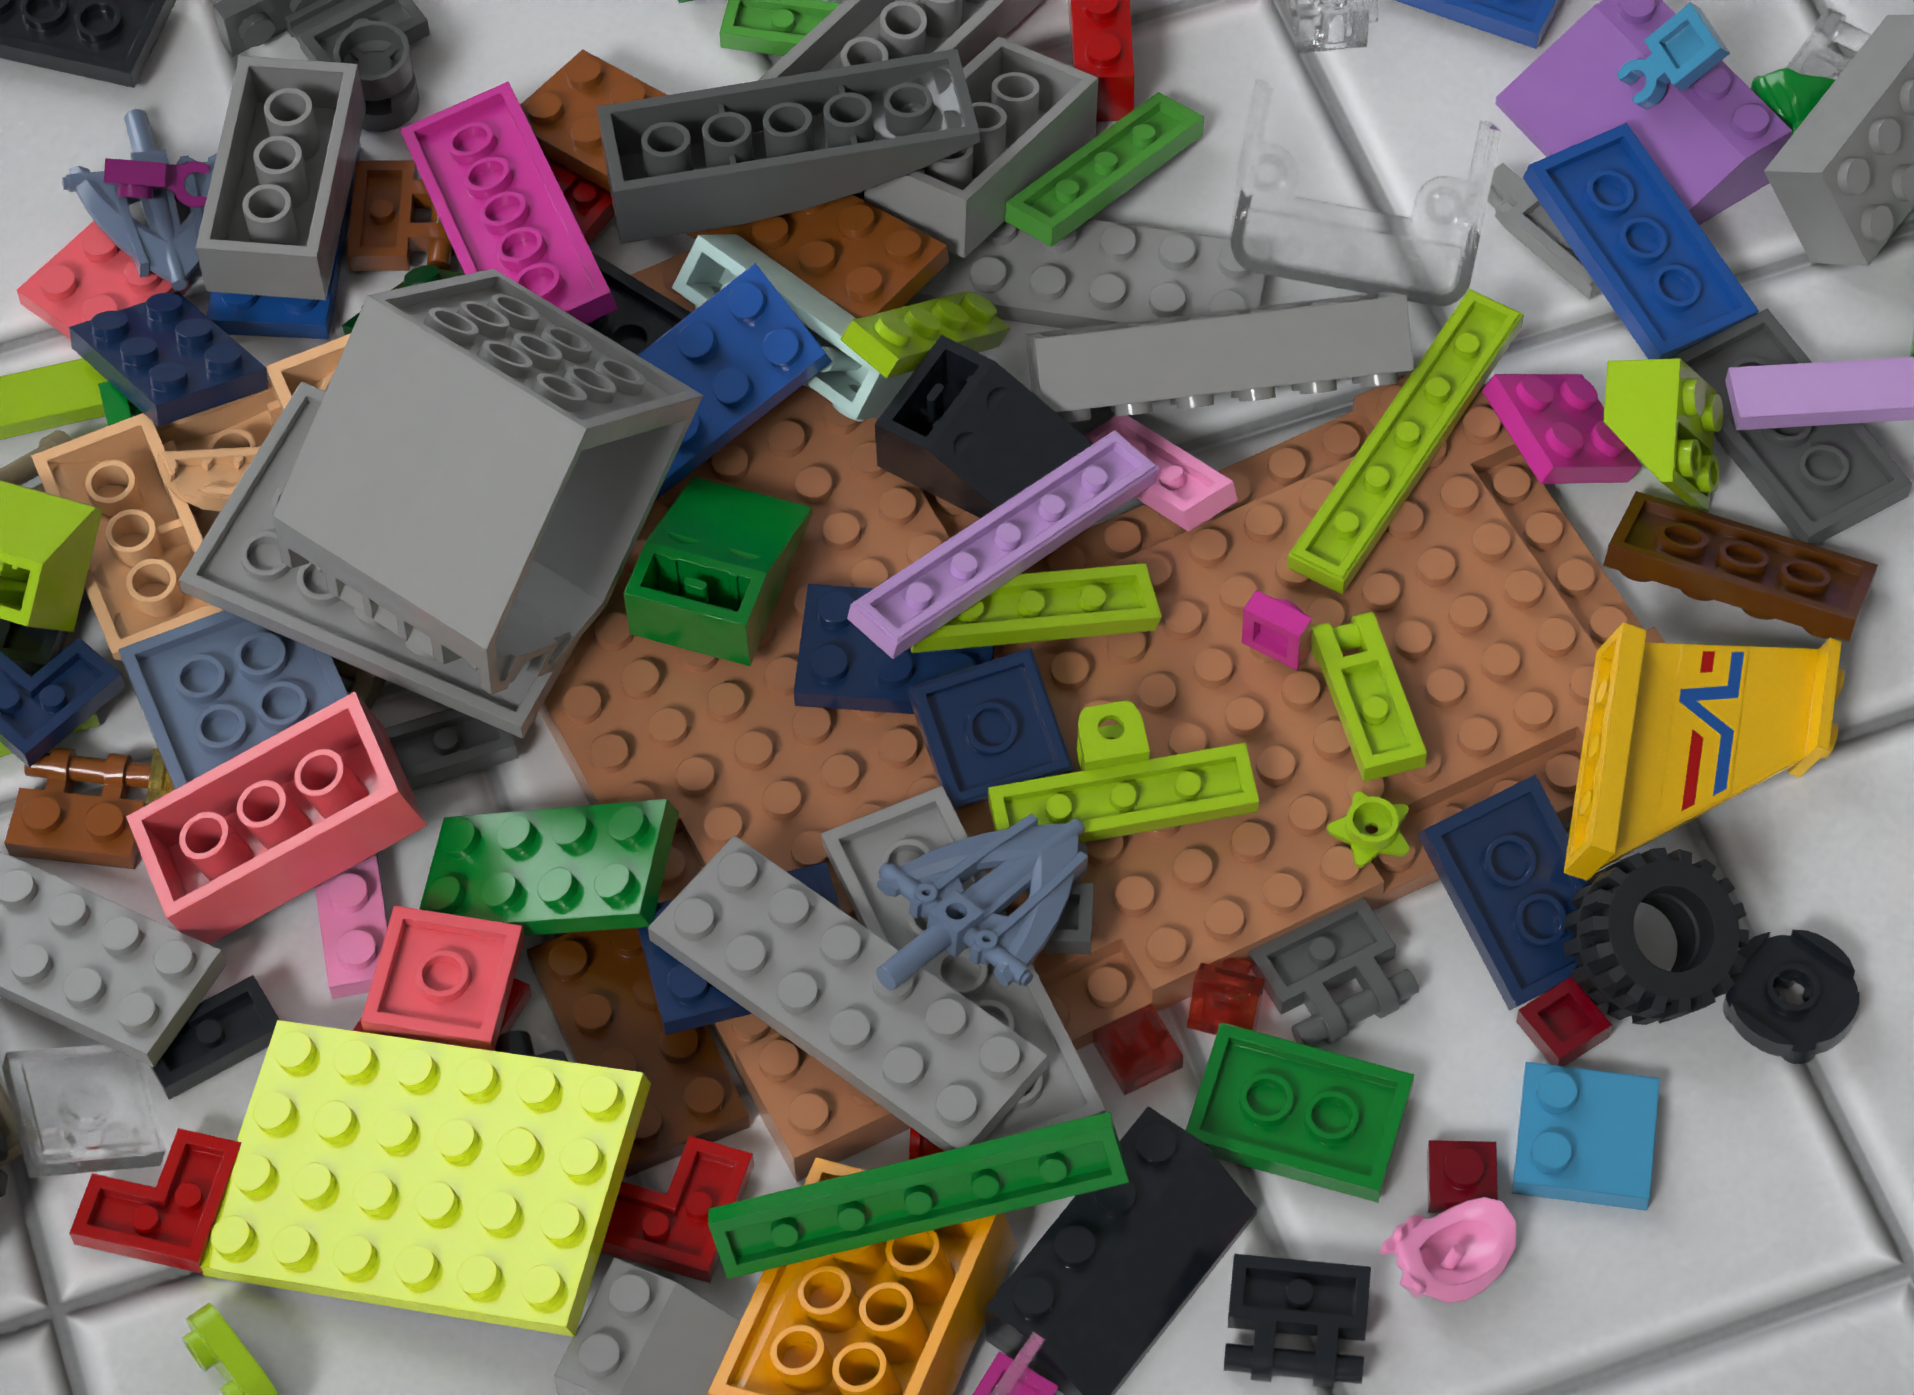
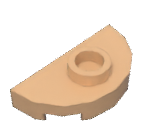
[157,446,261,511]

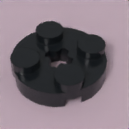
[1723,929,1859,1064]

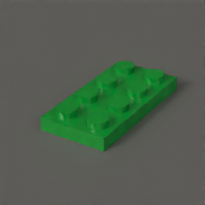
[419,799,679,936]

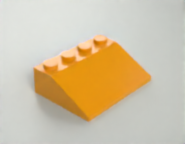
[708,1157,1018,1395]

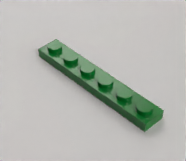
[708,1111,1129,1279]

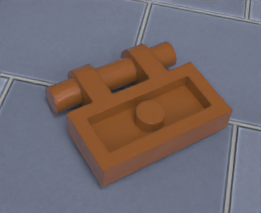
[347,160,456,271]
[4,747,156,869]

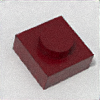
[1516,977,1612,1066]
[1427,1140,1498,1213]

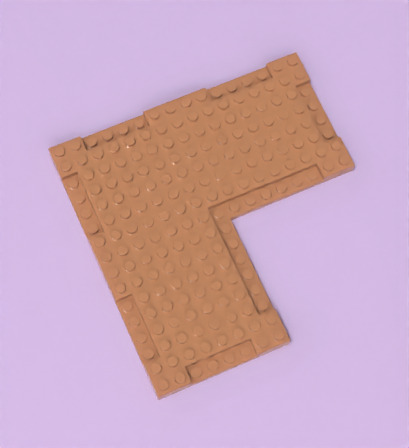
[539,239,1666,1182]

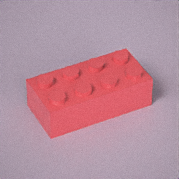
[126,692,427,944]

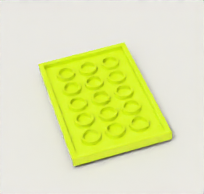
[200,1020,651,1337]

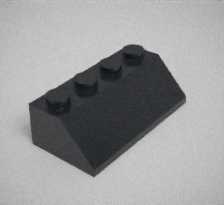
[985,1106,1257,1395]

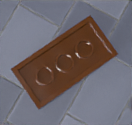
[1603,491,1878,642]
[526,928,750,1178]

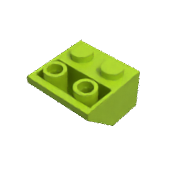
[1603,358,1723,512]
[0,480,103,632]

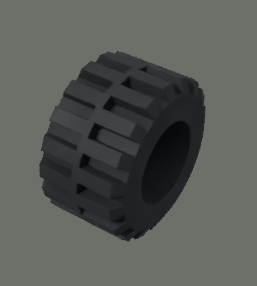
[1563,848,1749,1025]

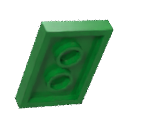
[1185,1022,1415,1203]

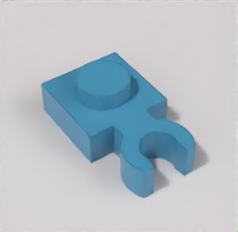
[1617,2,1730,109]

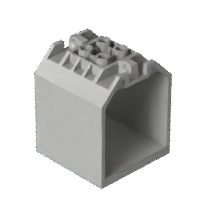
[273,269,703,694]

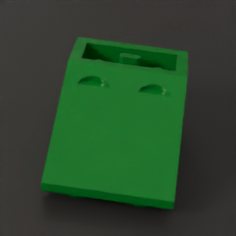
[624,477,813,667]

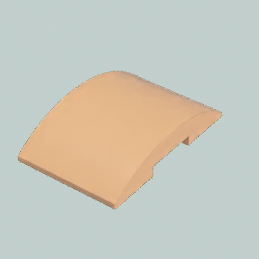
[31,334,351,660]

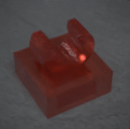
[1187,958,1265,1035]
[1093,1004,1183,1095]

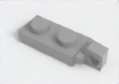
[1482,163,1601,300]

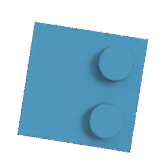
[1512,1062,1660,1211]

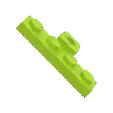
[988,700,1259,842]

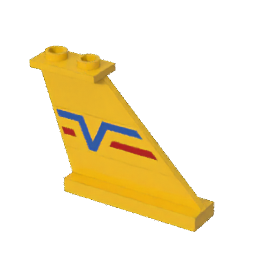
[1564,622,1845,880]

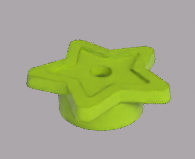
[1327,791,1410,868]

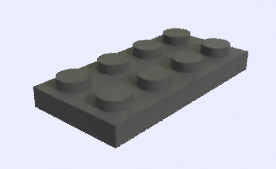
[1668,308,1912,545]

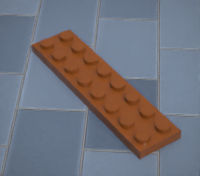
[520,49,949,318]

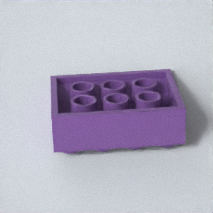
[1495,0,1792,225]

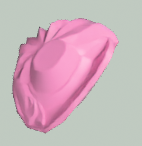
[1380,1197,1516,1303]

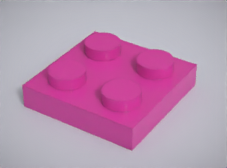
[1482,374,1642,484]

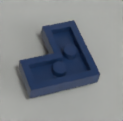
[0,637,125,768]

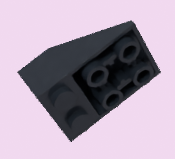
[875,335,1093,518]

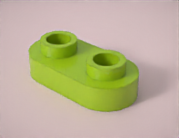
[182,1303,279,1395]

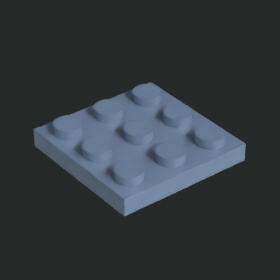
[119,610,348,789]

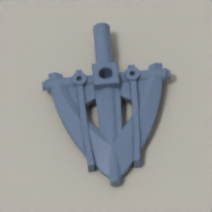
[62,109,217,291]
[876,813,1088,990]

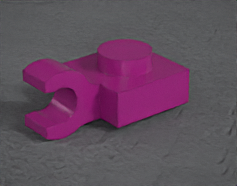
[104,158,210,208]

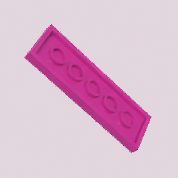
[400,81,618,325]

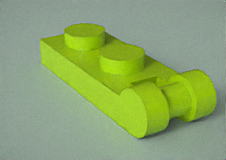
[1310,612,1427,782]

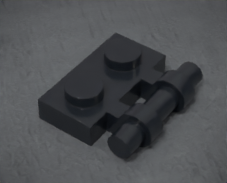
[1223,1254,1371,1388]

